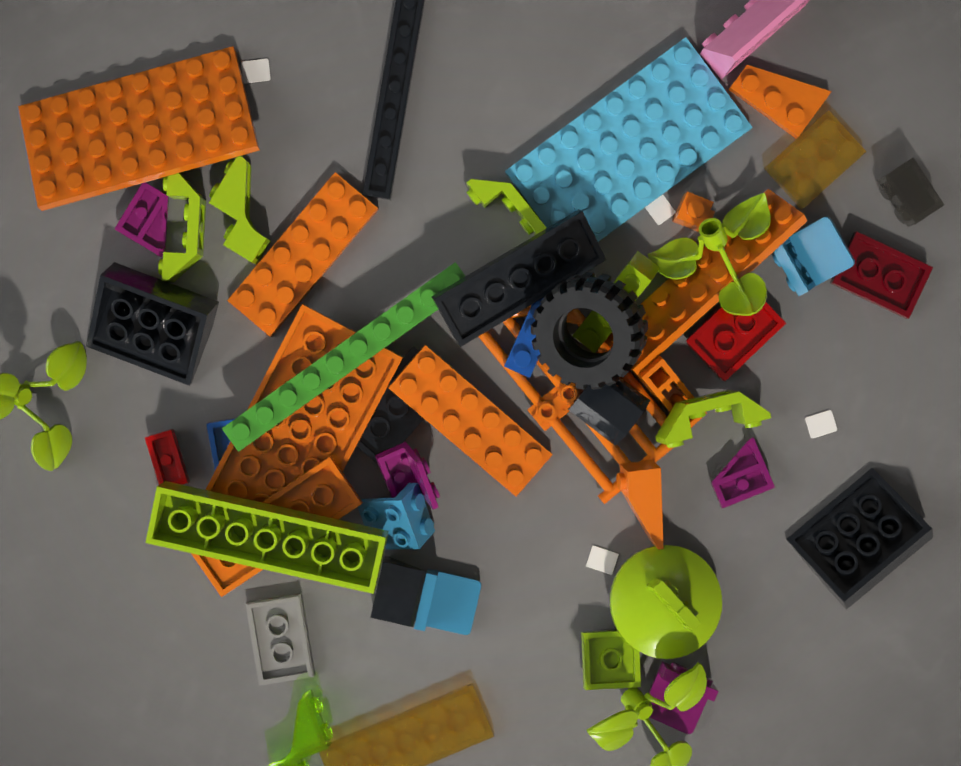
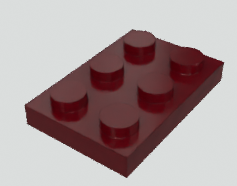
[830,231,933,319]

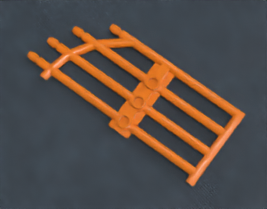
[478,305,674,504]

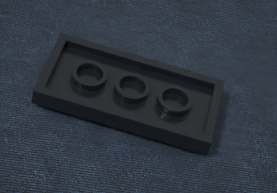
[357,346,424,464]

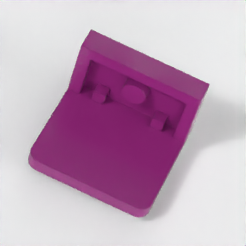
[375,442,440,510]
[649,661,719,734]

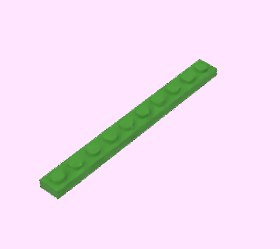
[222,262,465,452]

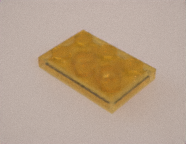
[764,110,866,209]

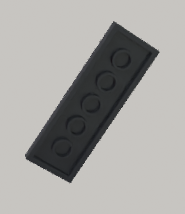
[431,209,607,347]

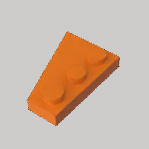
[728,65,832,139]

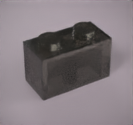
[877,158,944,227]

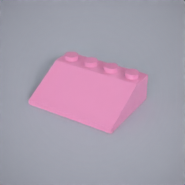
[699,0,810,80]

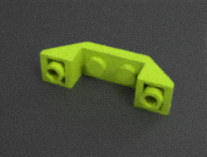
[158,173,206,283]
[466,179,547,235]
[655,390,771,448]

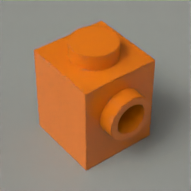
[672,191,715,232]

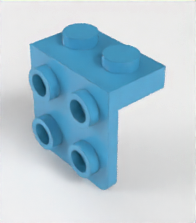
[772,216,855,296]
[358,483,435,550]
[414,569,481,635]

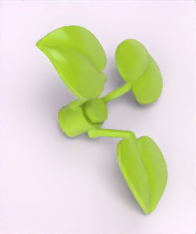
[648,193,771,316]
[0,341,87,471]
[586,662,707,766]

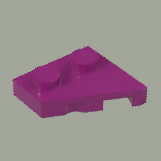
[115,182,169,258]
[711,437,775,509]

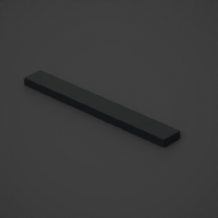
[363,0,425,200]

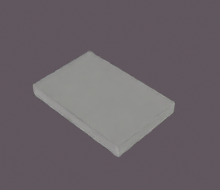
[245,593,315,686]

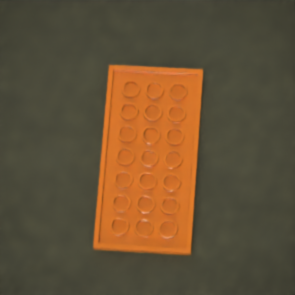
[18,46,260,211]
[205,304,403,502]

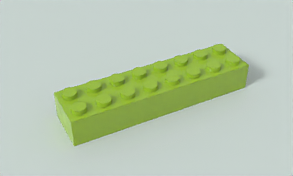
[145,481,389,594]

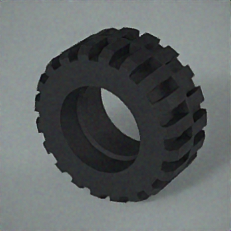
[531,272,648,390]

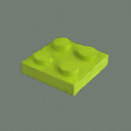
[581,630,641,690]

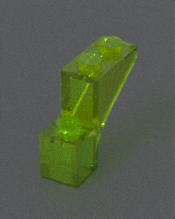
[269,690,333,766]

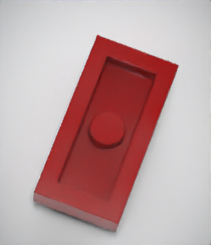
[145,429,190,485]

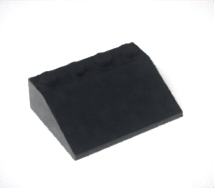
[86,262,219,386]
[786,468,933,610]

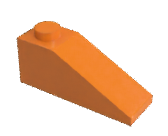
[632,356,707,428]
[616,460,664,550]

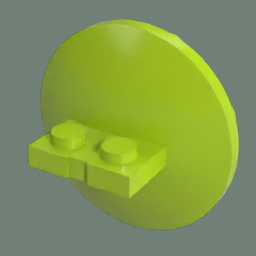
[610,545,722,659]

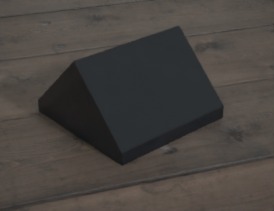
[370,556,427,627]

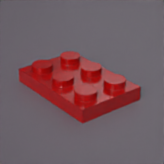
[685,302,786,382]

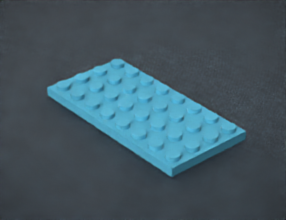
[505,37,753,242]

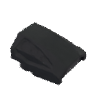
[568,378,650,446]

